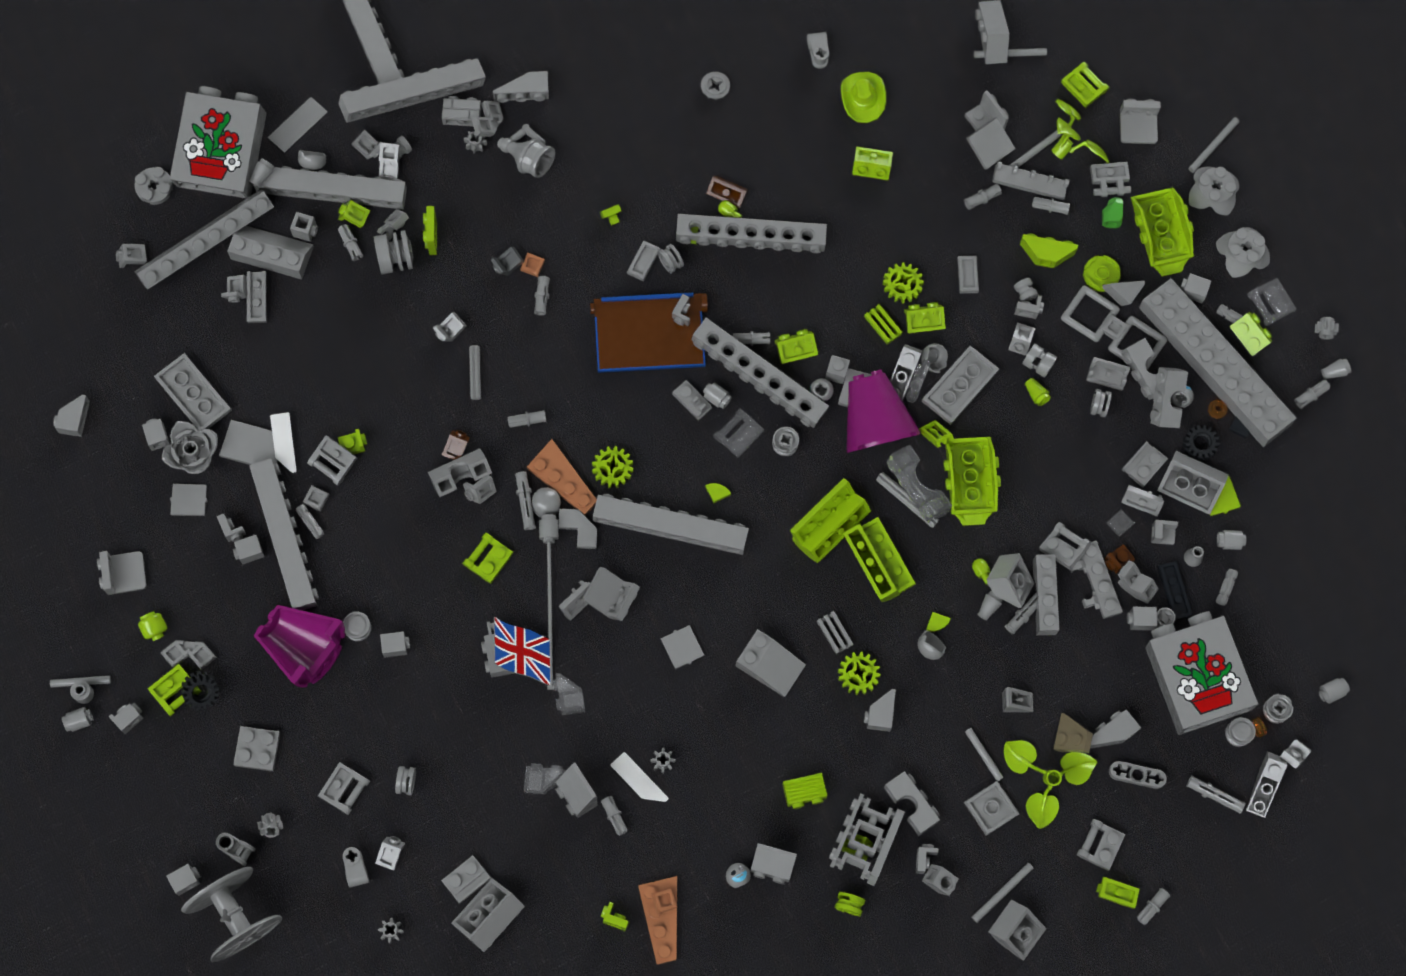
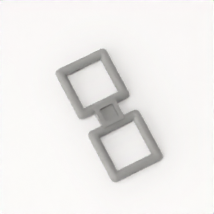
[1061,285,1167,370]

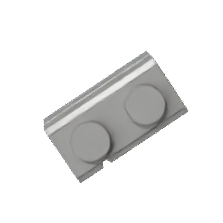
[442,96,482,127]

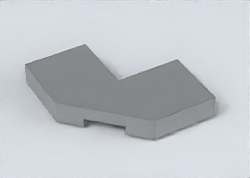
[472,101,504,137]
[559,509,597,549]
[161,640,217,670]

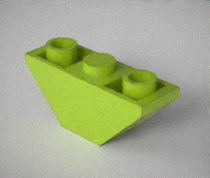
[1020,234,1078,268]

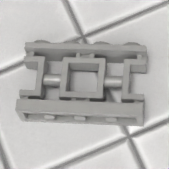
[829,793,905,886]

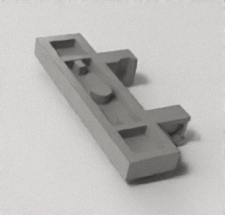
[1071,540,1123,619]

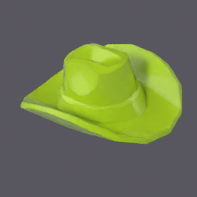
[841,72,886,123]

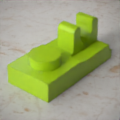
[1096,877,1140,908]

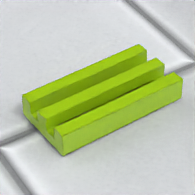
[864,304,902,345]
[920,420,954,448]

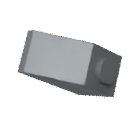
[53,395,90,437]
[864,689,896,732]

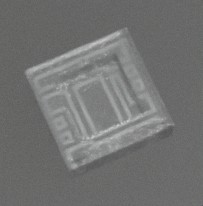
[1107,509,1134,537]

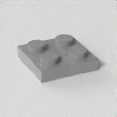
[233,726,280,771]

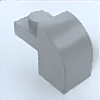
[1118,560,1158,604]

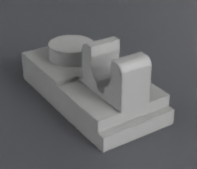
[672,380,712,421]
[1121,485,1164,516]
[559,581,591,621]

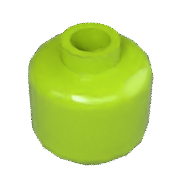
[138,611,167,641]

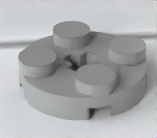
[135,167,173,205]

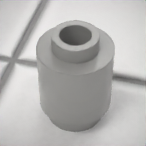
[703,382,732,409]
[1217,530,1246,550]
[1319,678,1350,704]
[70,681,94,704]
[62,707,93,732]

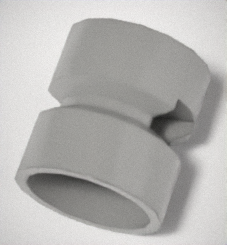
[1022,344,1057,378]

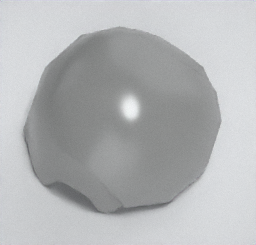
[298,150,326,171]
[921,343,948,373]
[532,487,561,517]
[917,630,946,660]

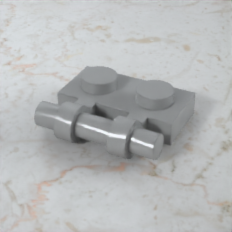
[1090,162,1131,197]

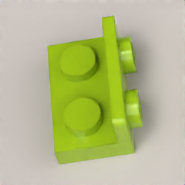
[852,146,893,180]
[904,302,946,333]
[774,329,818,364]

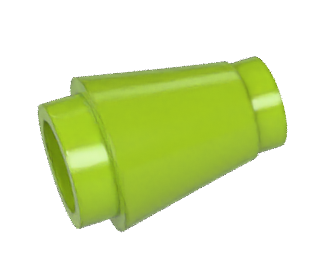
[1025,378,1051,406]

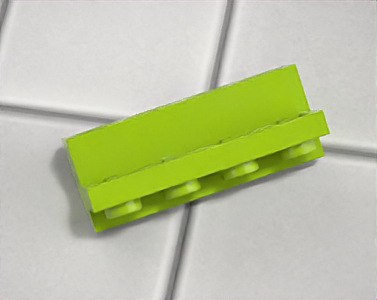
[790,478,871,563]
[843,517,916,602]

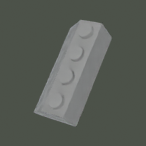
[227,226,314,279]

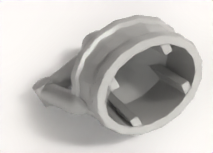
[497,124,555,178]

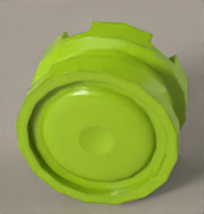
[834,892,865,916]

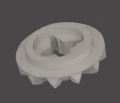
[701,72,730,100]

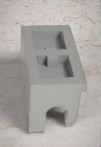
[1086,357,1130,391]

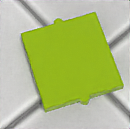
[1210,476,1241,516]

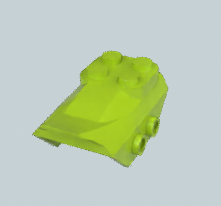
[1131,187,1194,277]
[944,437,1001,526]

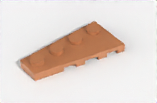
[527,439,597,516]
[638,876,677,965]

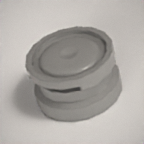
[657,244,684,274]
[1090,389,1111,417]
[772,427,799,456]
[343,611,372,641]
[1263,694,1293,724]
[1225,717,1256,747]
[395,766,416,796]

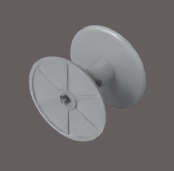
[181,867,282,962]

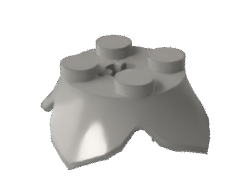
[1189,167,1239,216]
[1216,227,1270,278]
[162,421,218,474]

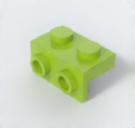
[1229,311,1272,356]

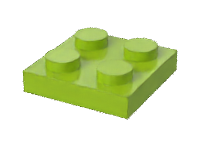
[423,206,437,255]

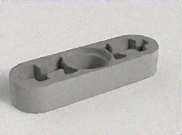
[1109,761,1167,789]

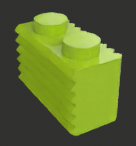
[782,773,827,809]

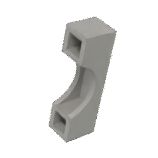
[1033,555,1059,636]

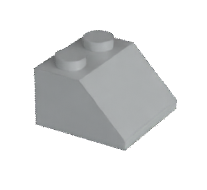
[987,553,1034,608]
[750,843,797,884]
[988,900,1047,961]

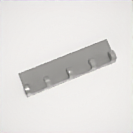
[992,161,1070,200]

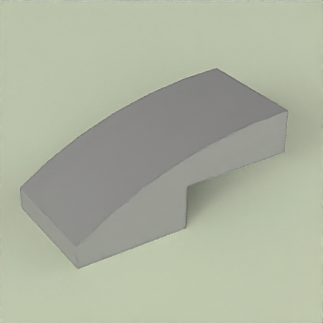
[379,142,399,180]

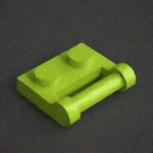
[1061,62,1110,108]
[462,532,514,584]
[148,664,202,716]

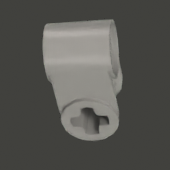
[807,32,829,69]
[216,833,256,866]
[343,847,369,888]

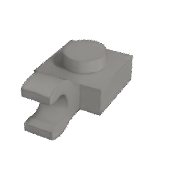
[377,209,409,241]

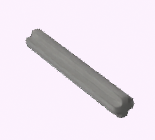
[876,472,939,527]

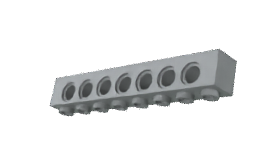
[676,214,827,253]
[691,318,829,428]

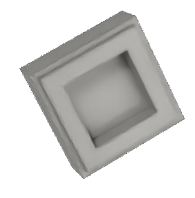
[303,485,329,512]

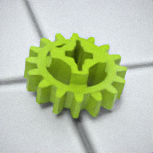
[882,262,924,303]
[592,446,633,488]
[838,652,881,695]

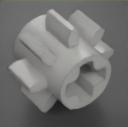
[464,131,487,154]
[1315,317,1339,340]
[651,748,675,774]
[257,813,283,838]
[378,918,404,944]

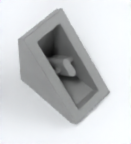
[1102,281,1145,306]
[1002,687,1033,712]

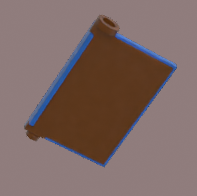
[590,293,708,373]

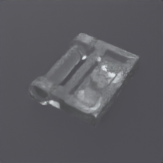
[1247,278,1296,326]
[906,360,931,402]
[713,408,764,458]

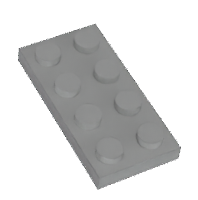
[922,345,999,425]
[154,353,232,430]

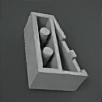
[975,0,1010,64]

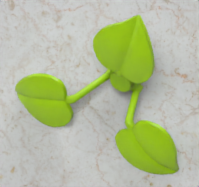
[1051,99,1109,163]
[1004,740,1097,829]

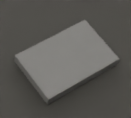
[219,420,279,465]

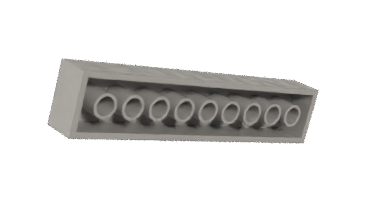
[1139,278,1296,447]

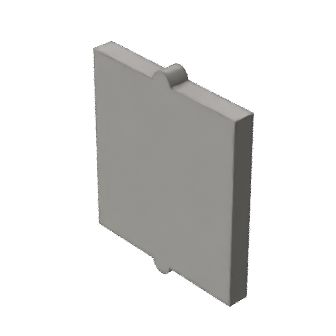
[170,484,208,516]
[661,625,704,669]

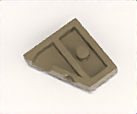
[1054,713,1093,753]

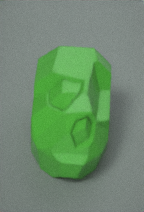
[1102,197,1123,228]

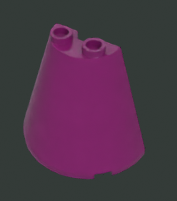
[846,369,920,453]
[254,605,345,688]

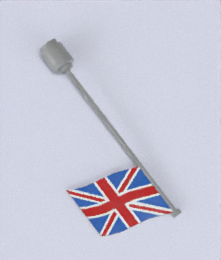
[494,514,559,690]

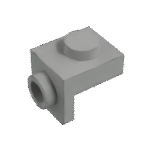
[351,130,380,159]
[221,275,247,302]
[433,312,467,342]

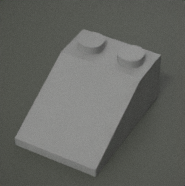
[736,629,806,697]
[555,763,598,818]

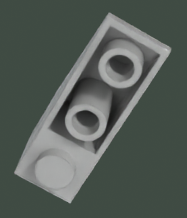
[493,71,549,103]
[890,344,923,401]
[1090,710,1141,748]
[1246,751,1288,818]

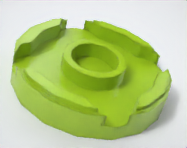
[1083,255,1121,292]

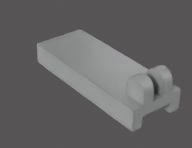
[247,271,267,323]

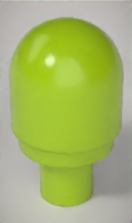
[718,201,742,218]
[972,558,991,585]

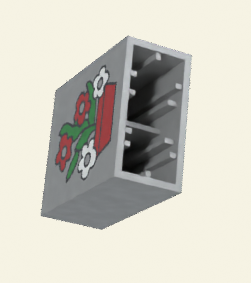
[170,86,267,199]
[1145,611,1258,735]

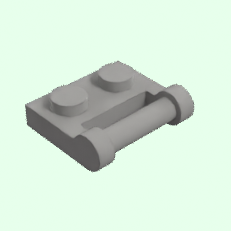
[307,436,358,486]
[1039,522,1091,570]
[318,762,370,815]
[1077,819,1125,871]

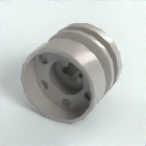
[374,230,414,275]

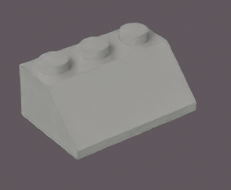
[1157,451,1228,515]
[451,878,525,952]

